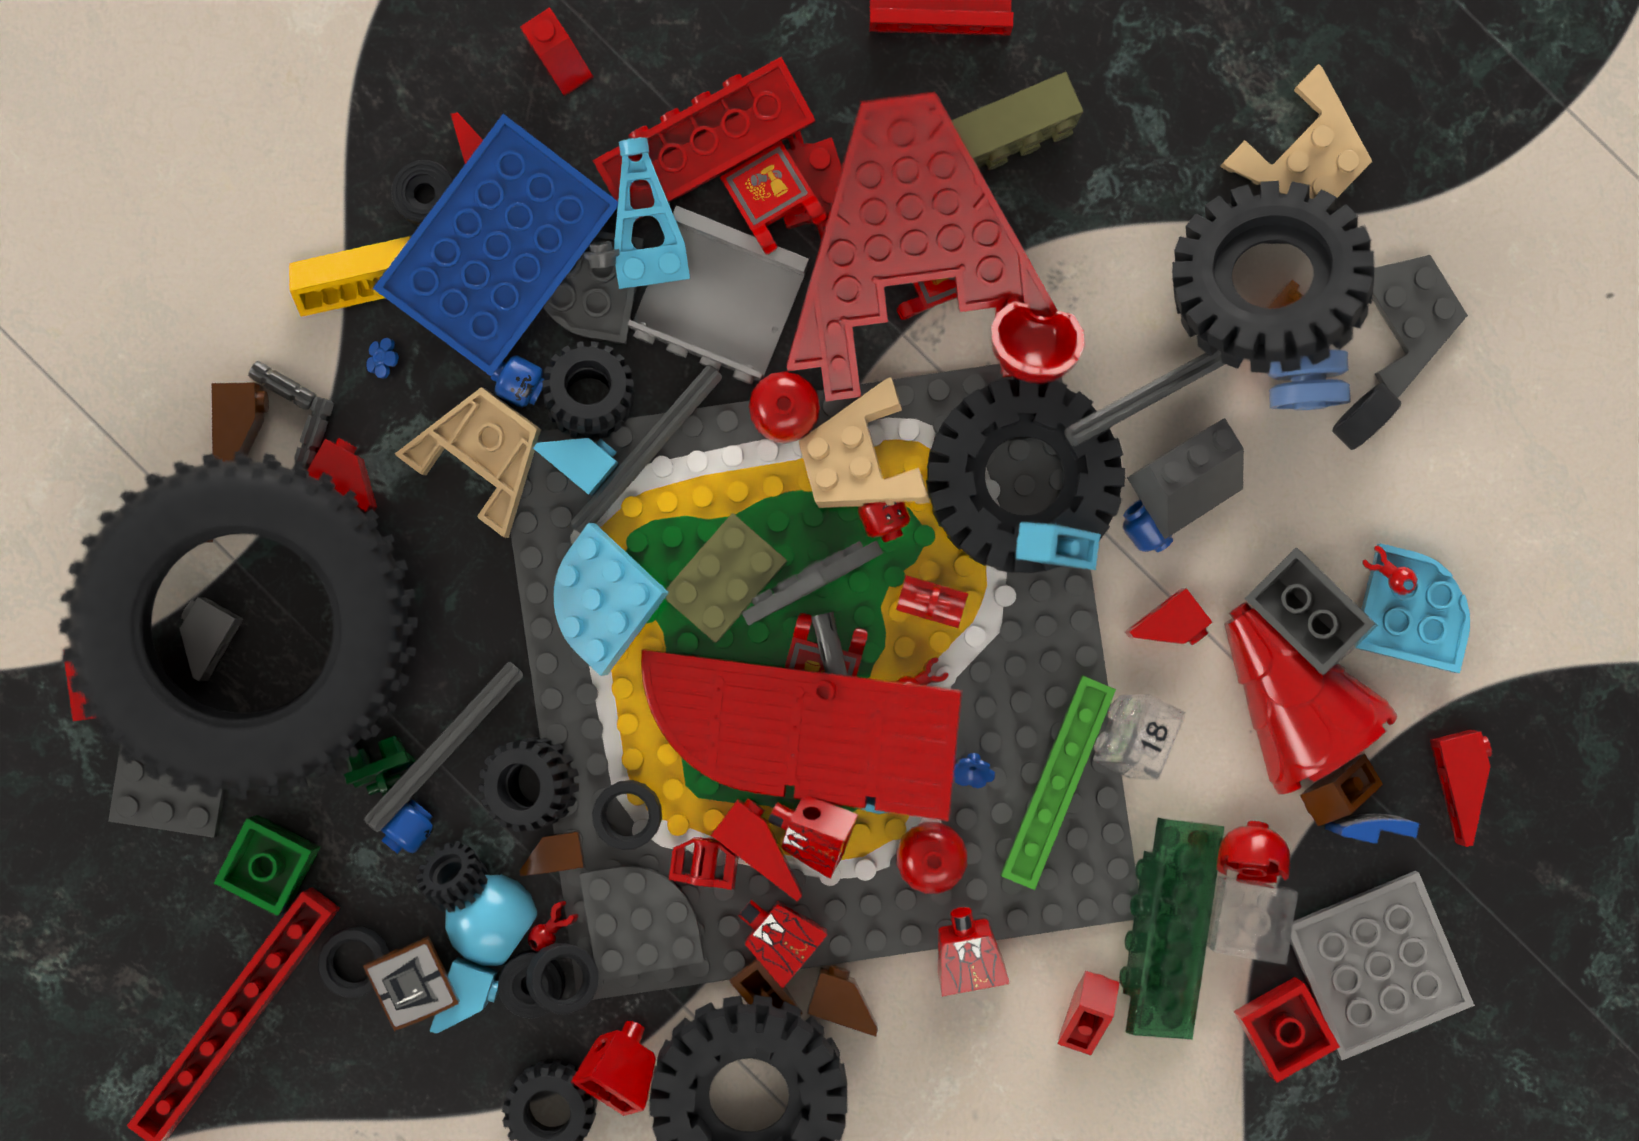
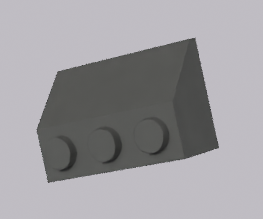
[1127,418,1244,539]
[1244,547,1378,676]

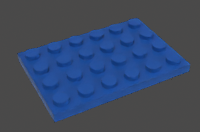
[373,114,618,376]

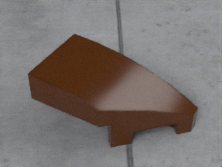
[519,831,585,876]

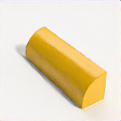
[289,236,411,317]

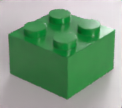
[214,815,321,916]

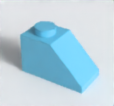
[533,438,620,496]
[1016,522,1100,570]
[430,957,499,1034]

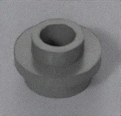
[584,241,619,268]

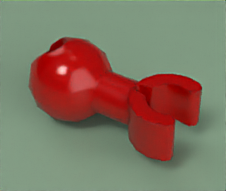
[1362,546,1418,595]
[896,657,949,686]
[528,901,578,952]

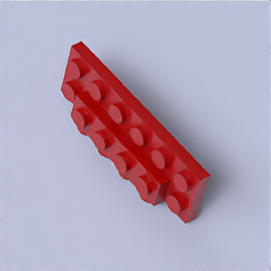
[593,57,816,221]

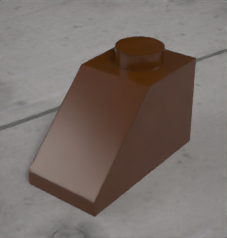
[1300,754,1383,827]
[807,965,878,1037]

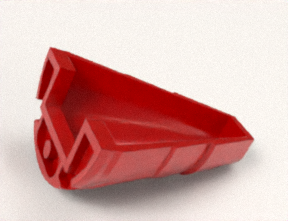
[1224,602,1397,795]

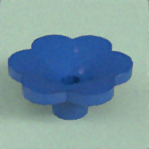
[954,753,995,788]

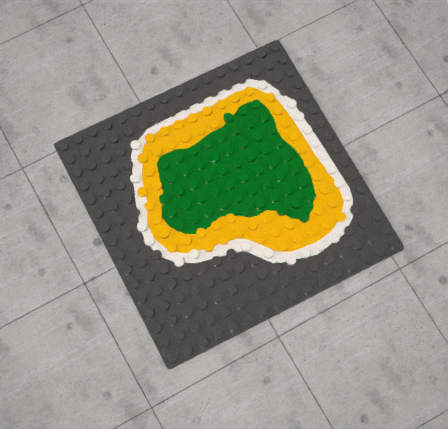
[510,364,1142,1000]

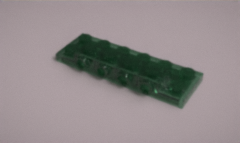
[1119,817,1225,1040]

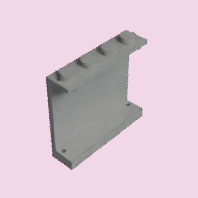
[628,206,809,384]

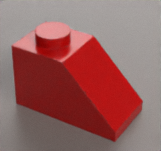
[520,7,593,96]
[307,438,377,512]
[1125,588,1213,645]
[1057,971,1120,1056]

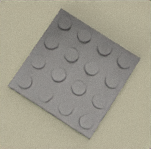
[1283,871,1475,1060]

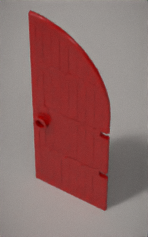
[641,649,962,821]

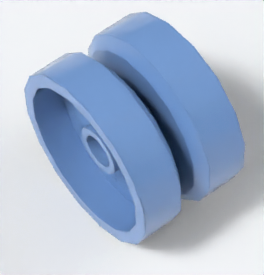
[1268,350,1351,410]

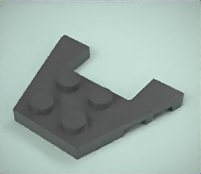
[1372,255,1468,398]

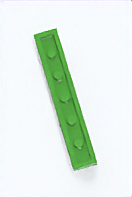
[1000,675,1116,890]

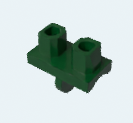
[344,736,415,796]

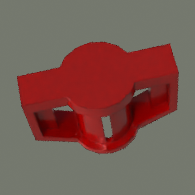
[669,837,739,890]

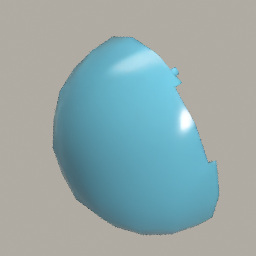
[445,874,537,966]

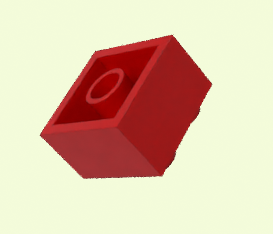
[1233,977,1340,1082]

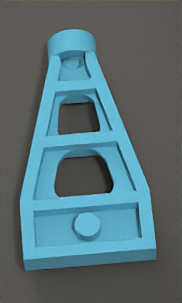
[614,137,690,289]

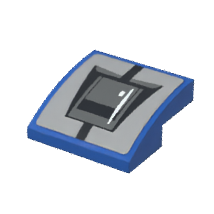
[1325,814,1419,844]

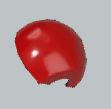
[991,301,1085,383]

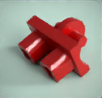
[896,575,968,628]

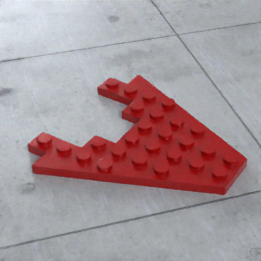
[787,92,1058,402]

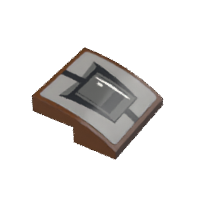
[363,936,460,1031]

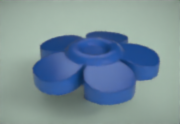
[366,338,399,379]

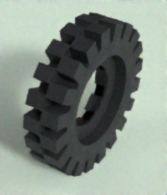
[1172,181,1375,374]
[926,378,1125,574]
[649,995,848,1141]

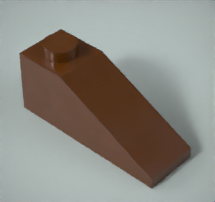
[211,382,269,462]

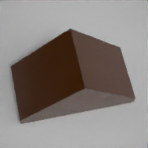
[729,958,803,1016]

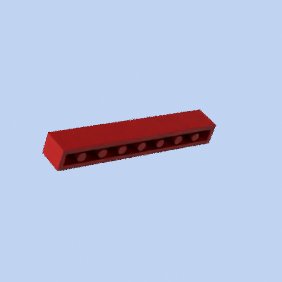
[127,887,340,1141]

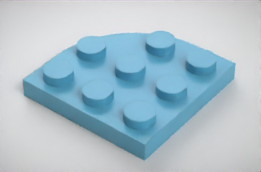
[553,523,669,676]
[1356,543,1470,673]

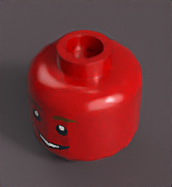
[858,501,910,543]

